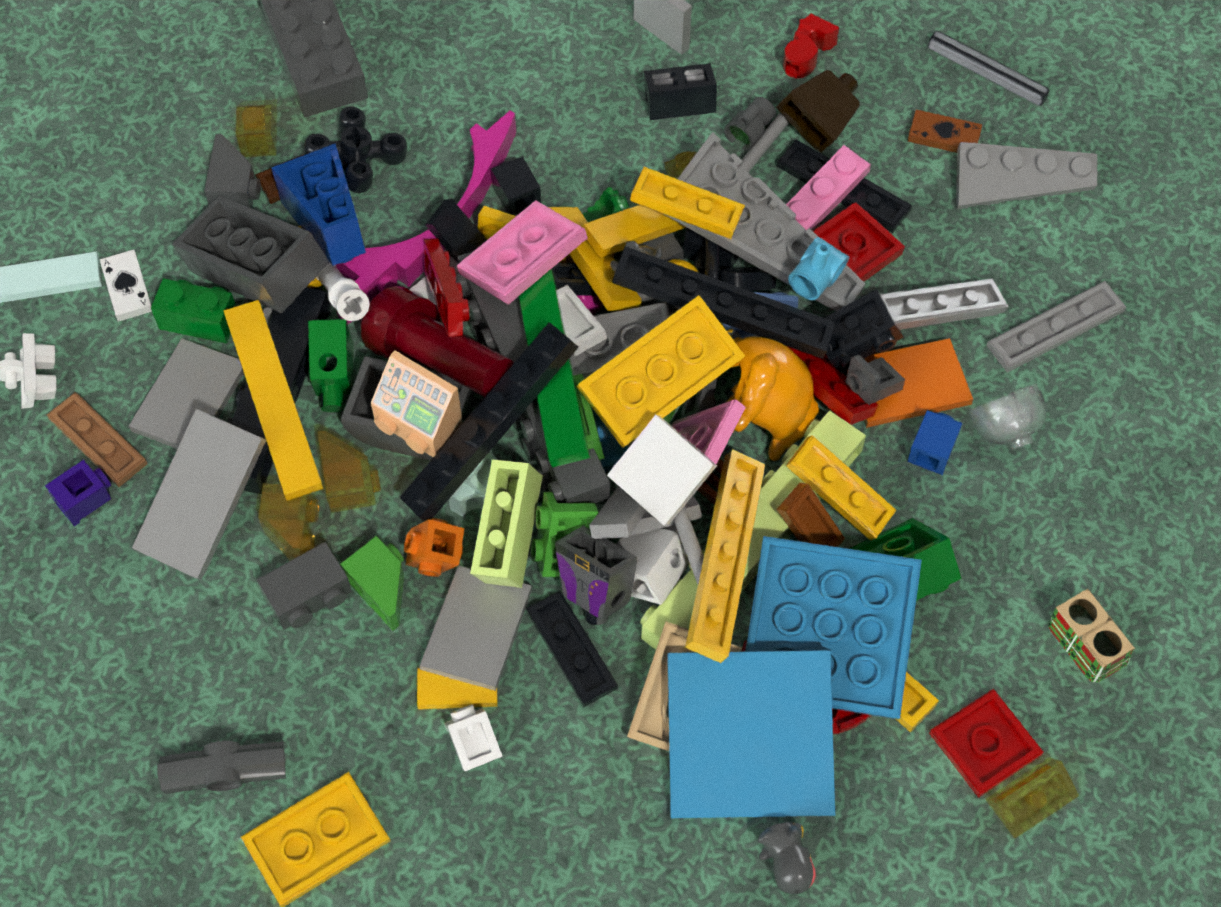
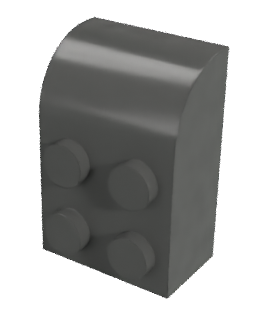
[341,356,474,461]

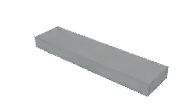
[881,278,1008,330]
[986,281,1126,373]

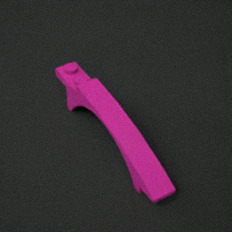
[336,110,516,325]

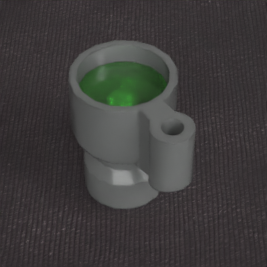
[724,97,776,151]

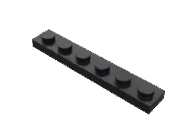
[612,246,835,359]
[399,322,579,521]

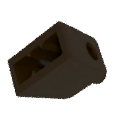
[776,70,860,153]

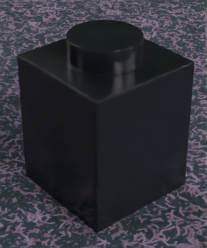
[491,156,541,216]

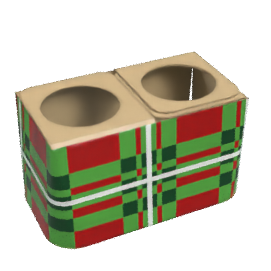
[1048,589,1135,682]

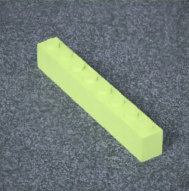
[640,410,866,650]

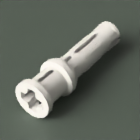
[316,262,370,321]

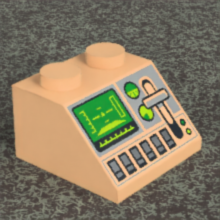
[371,350,463,457]

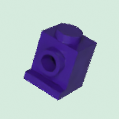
[45,459,112,526]

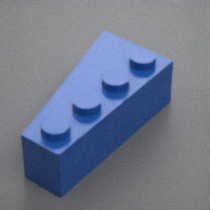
[272,143,366,266]

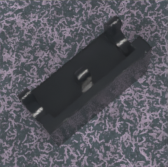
[644,63,717,120]

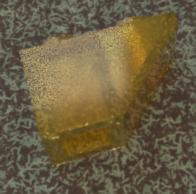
[258,483,319,561]

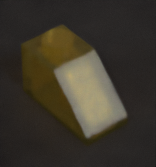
[236,99,277,157]
[317,430,382,513]

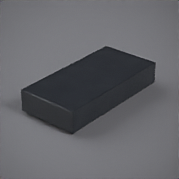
[425,199,487,262]

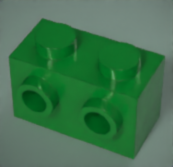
[151,278,236,344]

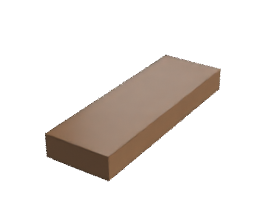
[47,392,148,488]

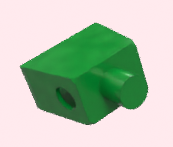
[308,319,354,413]

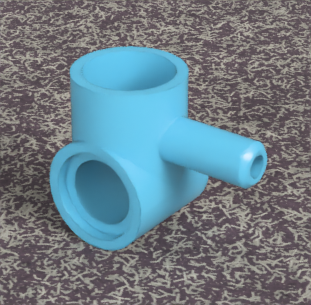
[788,237,849,300]

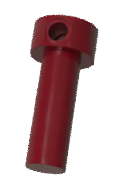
[361,286,514,397]

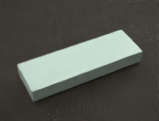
[0,251,102,303]

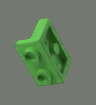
[530,492,598,577]

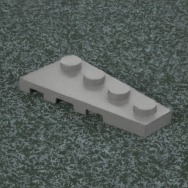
[956,142,1097,210]

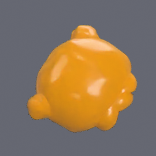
[725,336,819,461]

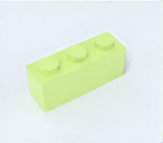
[470,460,543,588]

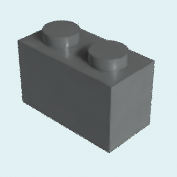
[257,542,352,630]

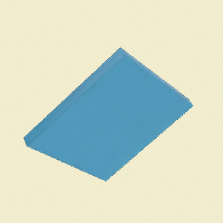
[745,536,922,720]
[667,650,835,818]

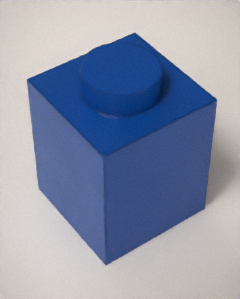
[907,410,962,475]

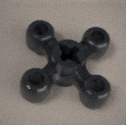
[303,107,407,194]

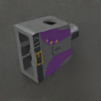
[555,525,637,625]

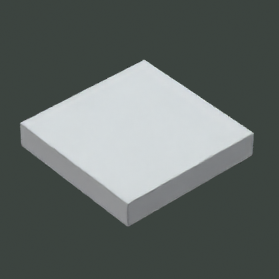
[607,415,717,526]

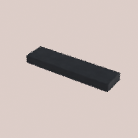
[777,139,912,233]

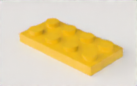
[576,295,745,448]

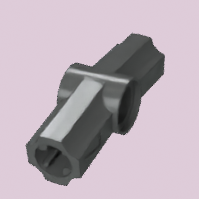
[157,741,286,794]

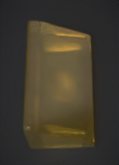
[985,758,1079,839]

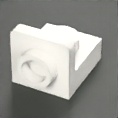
[444,705,502,771]

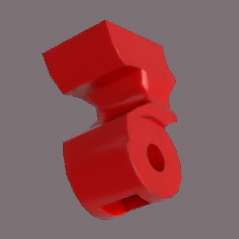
[783,13,839,78]

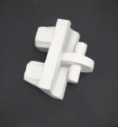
[0,333,56,409]

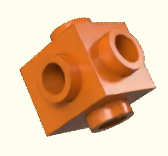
[404,518,464,577]

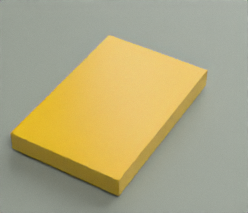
[241,772,390,907]

